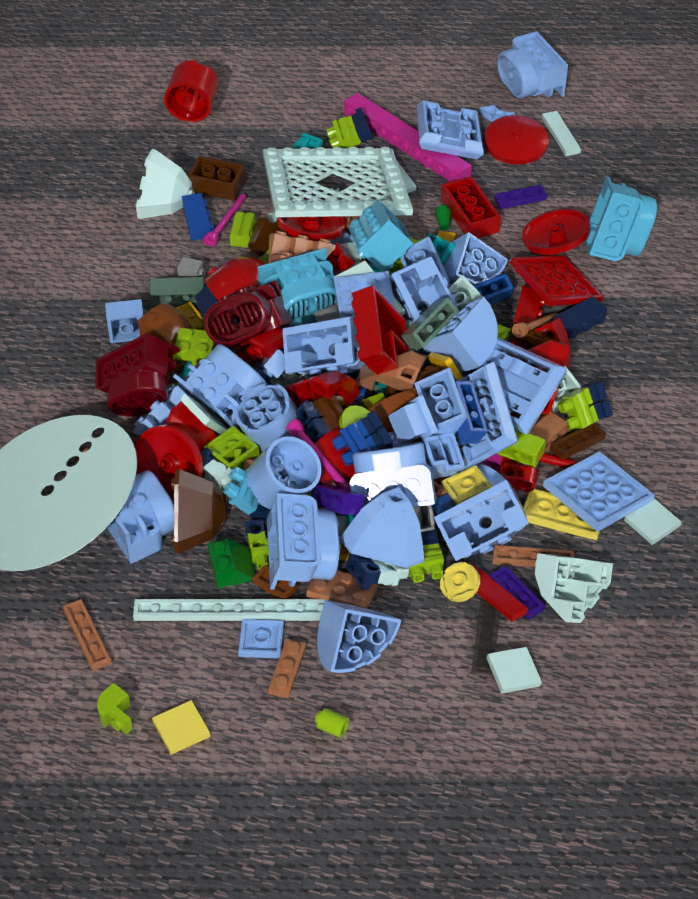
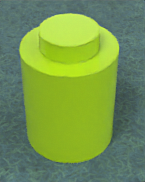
[315,708,350,739]

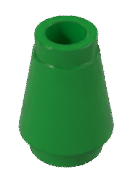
[435,205,451,230]

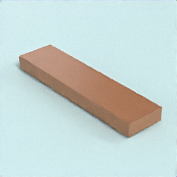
[493,545,574,567]
[62,599,112,671]

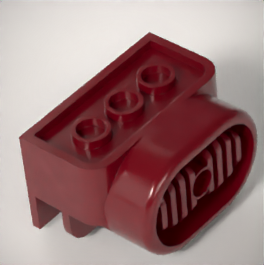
[204,280,293,348]
[95,333,180,417]

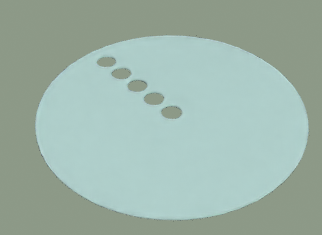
[0,415,137,571]

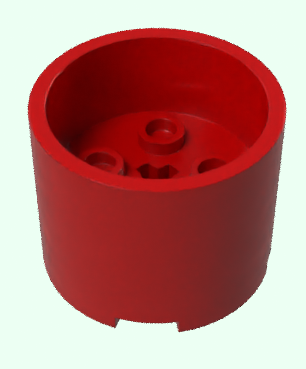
[164,60,219,122]

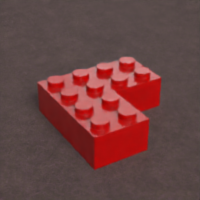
[351,285,409,375]

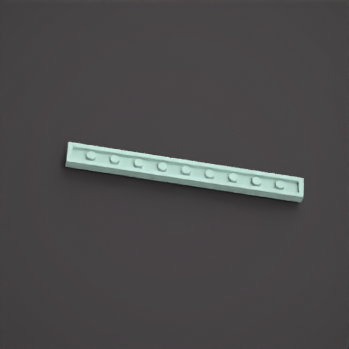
[133,599,325,621]

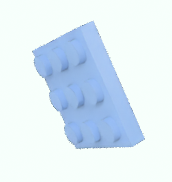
[334,271,395,318]

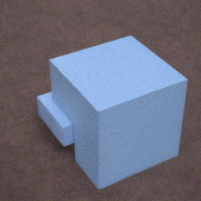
[388,395,438,444]
[421,432,465,479]

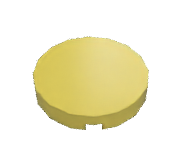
[440,562,480,602]

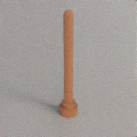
[512,312,558,338]

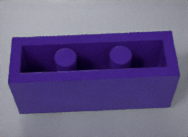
[310,484,364,515]

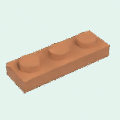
[268,639,306,699]

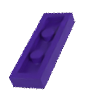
[494,185,547,210]
[490,565,545,620]

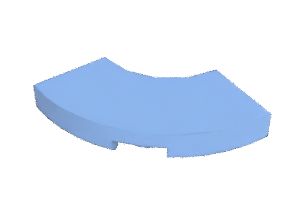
[479,105,516,122]

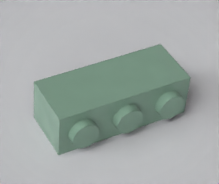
[150,277,204,305]
[401,297,459,350]

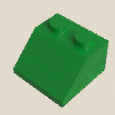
[207,539,256,589]

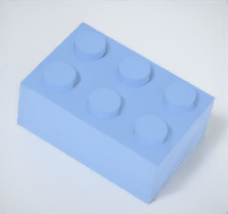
[400,237,452,287]

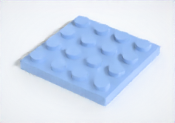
[543,451,655,532]

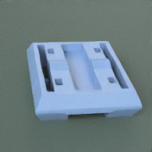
[416,100,484,159]
[484,338,567,435]
[454,362,518,474]

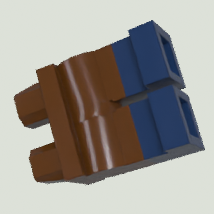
[296,395,345,443]

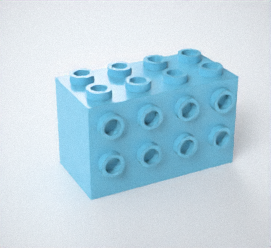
[349,199,413,272]

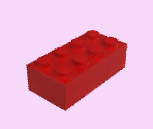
[441,176,501,238]

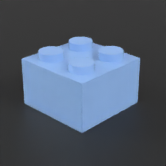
[105,299,143,343]

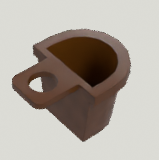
[248,217,288,257]

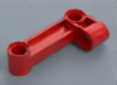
[499,456,537,492]

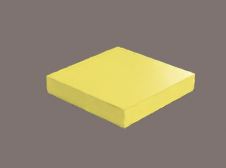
[441,465,492,505]
[152,700,210,755]

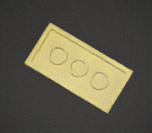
[523,489,600,540]

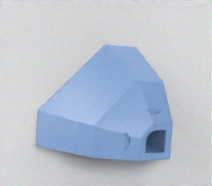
[132,383,192,436]
[340,487,424,568]

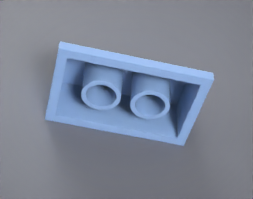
[414,367,467,436]

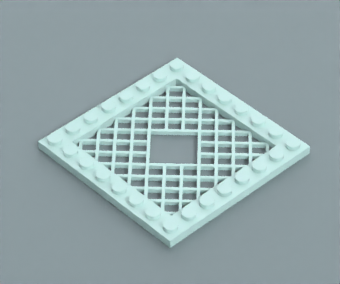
[263,147,413,217]

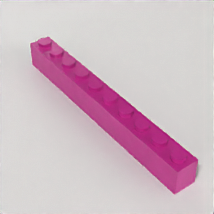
[344,93,472,182]

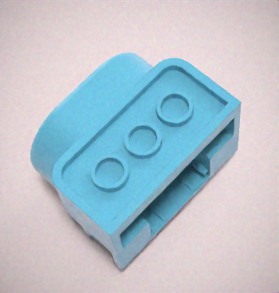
[584,176,657,261]
[257,248,337,327]

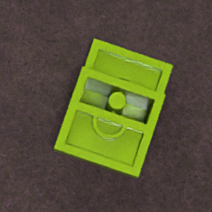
[173,328,235,366]
[204,426,260,470]

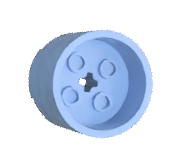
[235,383,307,454]
[247,437,321,509]

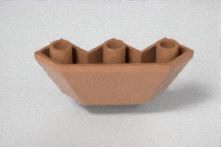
[268,231,336,264]
[356,349,428,391]

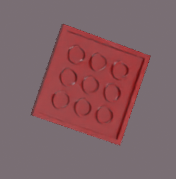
[509,255,604,306]

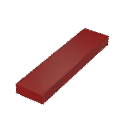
[471,563,528,622]

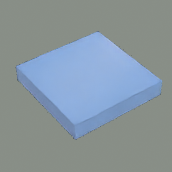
[238,619,284,658]

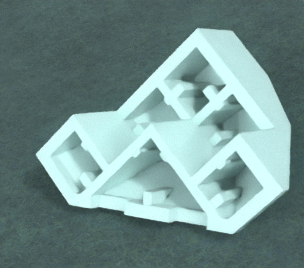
[136,149,195,219]
[535,553,613,623]

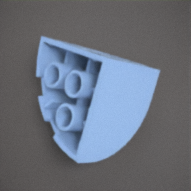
[444,232,508,286]
[423,297,498,371]
[317,600,401,673]

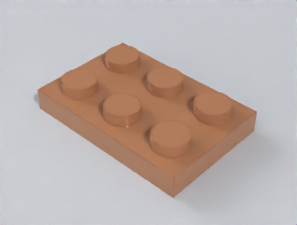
[306,570,378,608]

